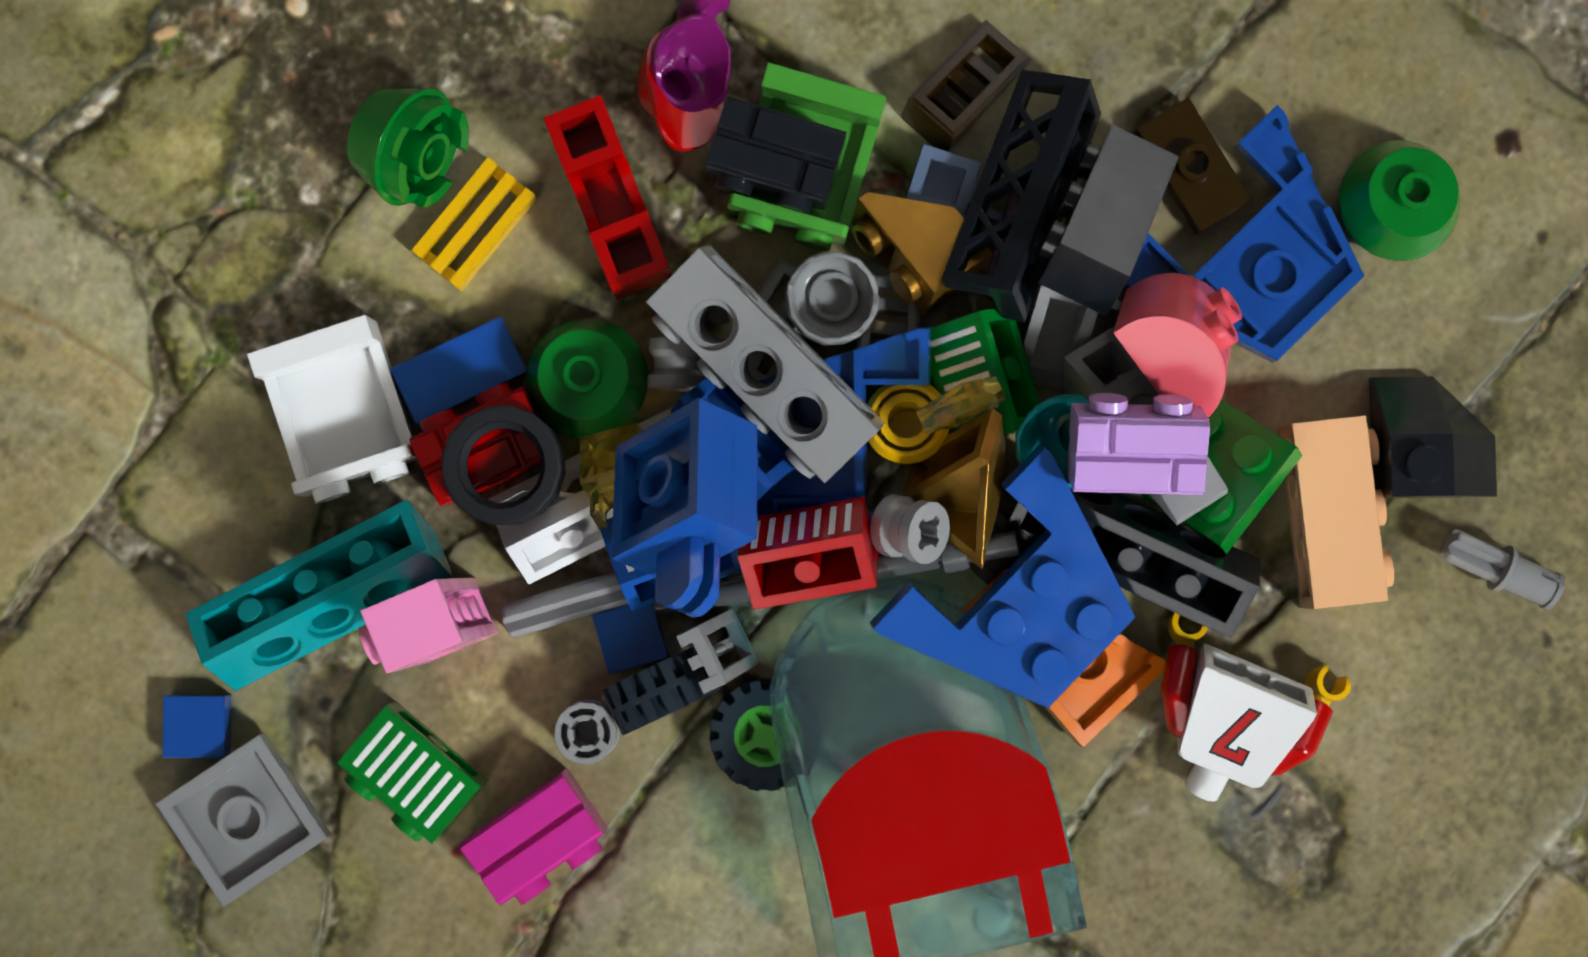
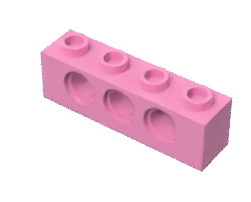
[359,577,498,674]

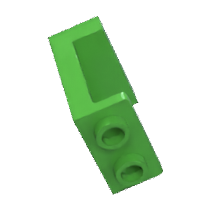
[727,62,887,251]

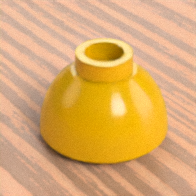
[867,385,950,465]

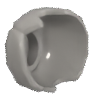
[785,251,880,346]

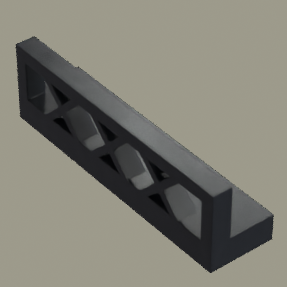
[941,69,1101,322]

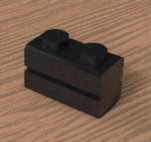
[706,96,847,214]

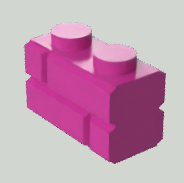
[459,768,608,906]

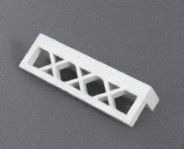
[488,396,710,584]

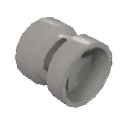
[554,699,621,764]

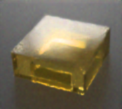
[916,376,1006,434]

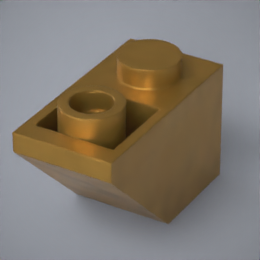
[851,192,992,316]

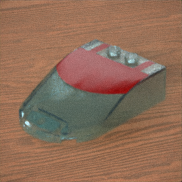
[770,577,1087,957]

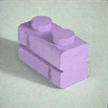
[1067,393,1210,495]

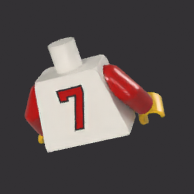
[1160,612,1351,801]

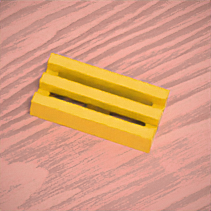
[411,157,538,292]

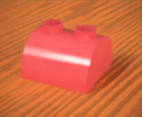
[1113,273,1242,417]

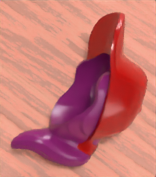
[637,0,731,152]

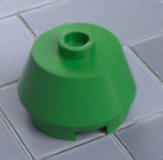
[347,88,469,208]
[1339,140,1461,261]
[526,318,648,440]

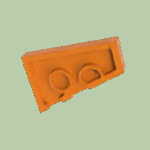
[961,568,1166,747]

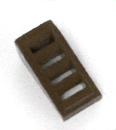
[901,20,1031,151]

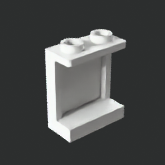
[247,315,418,504]

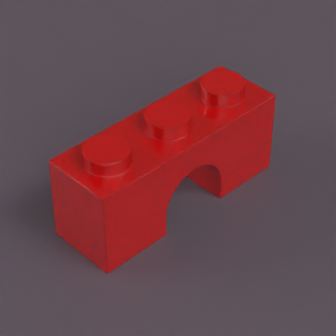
[543,95,672,300]

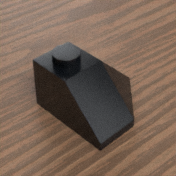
[1369,376,1497,499]

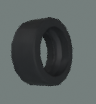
[441,405,566,526]

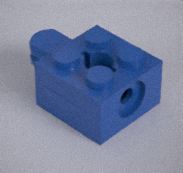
[611,398,758,618]

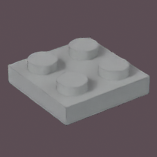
[156,733,332,907]

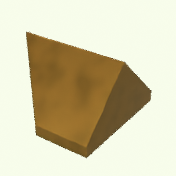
[902,408,1008,569]

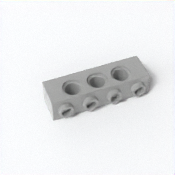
[646,245,885,483]

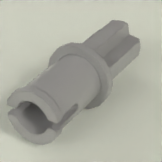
[1440,529,1566,610]

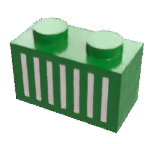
[931,308,1040,437]
[337,702,489,844]

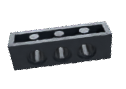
[1004,488,1260,639]

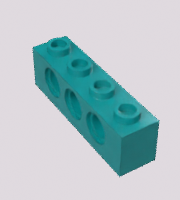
[185,499,454,691]

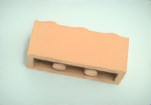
[1278,415,1394,609]

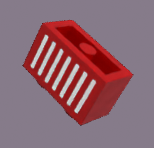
[737,496,879,610]

